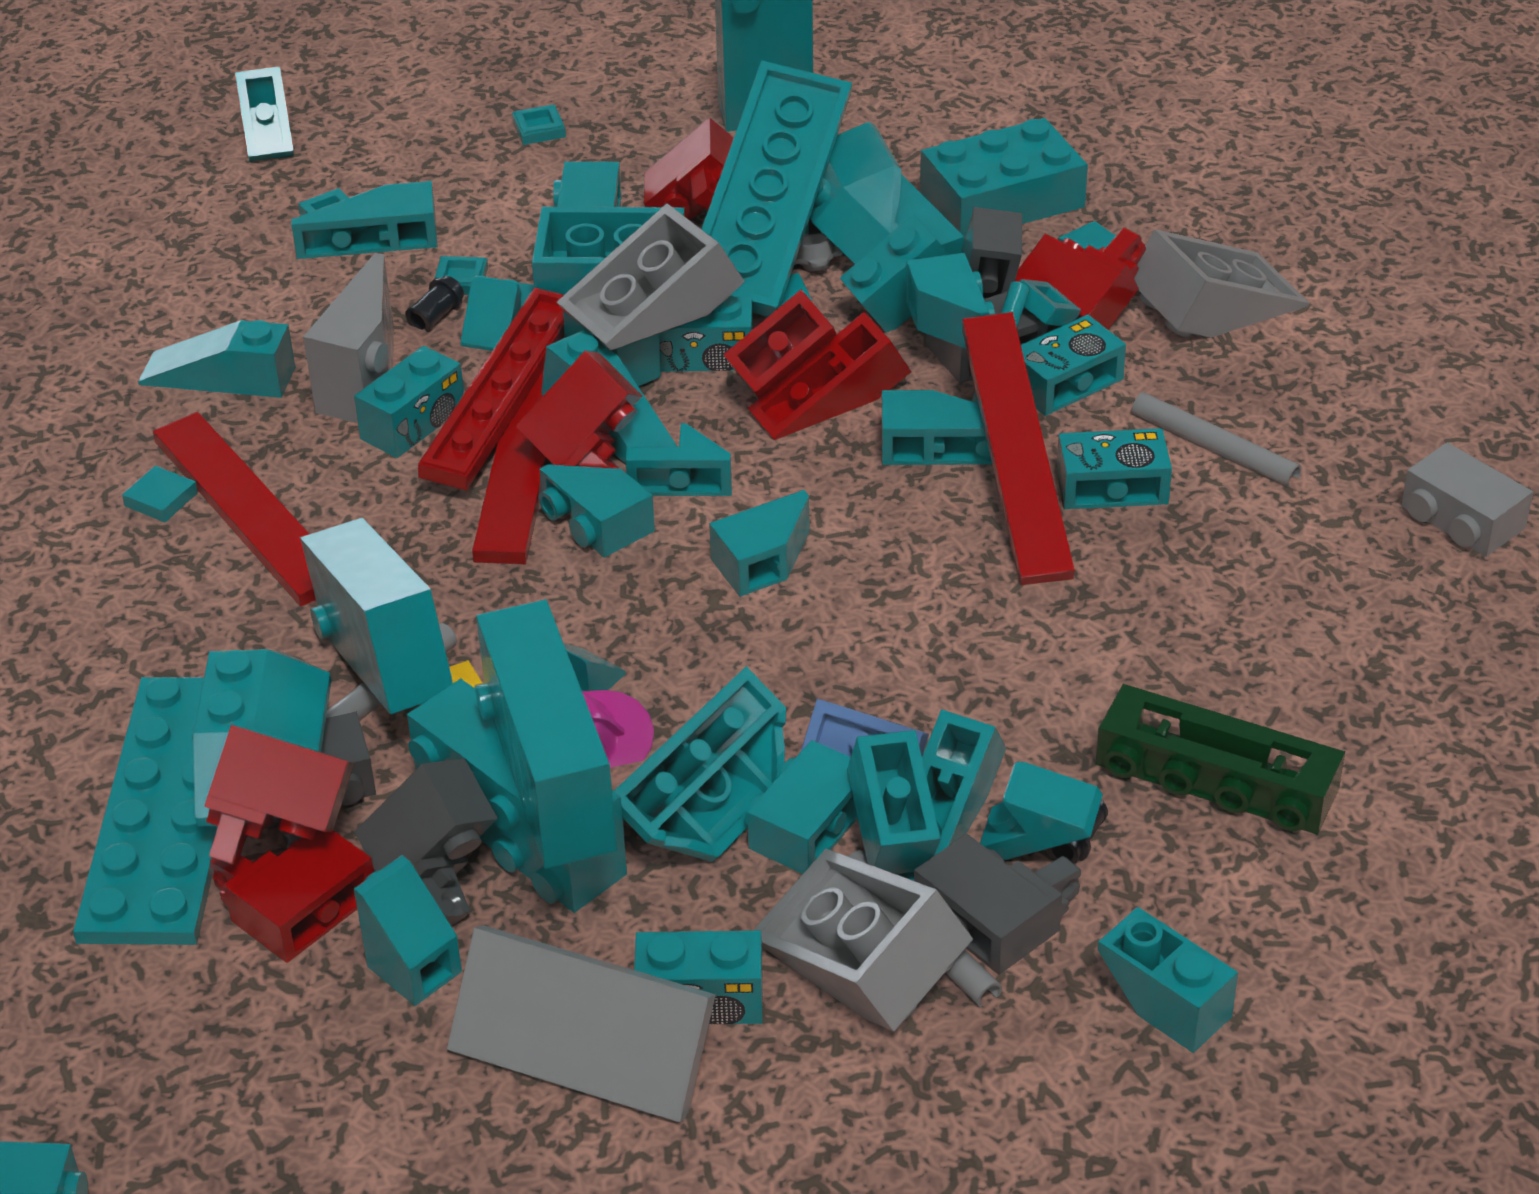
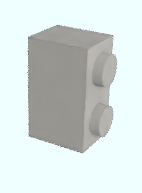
[1401,442,1533,557]

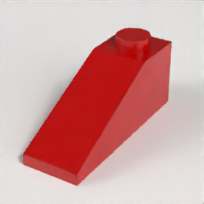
[748,312,912,440]

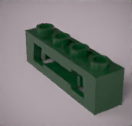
[1095,684,1345,835]

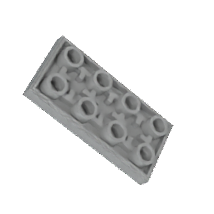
[447,925,716,1123]

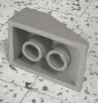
[557,204,745,351]
[1134,229,1310,337]
[303,252,394,423]
[754,849,973,1032]

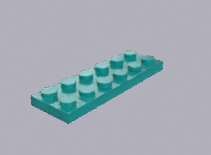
[701,60,852,316]
[73,677,218,945]

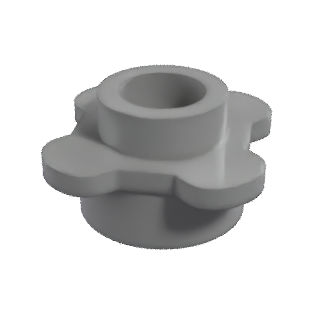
[794,232,843,272]

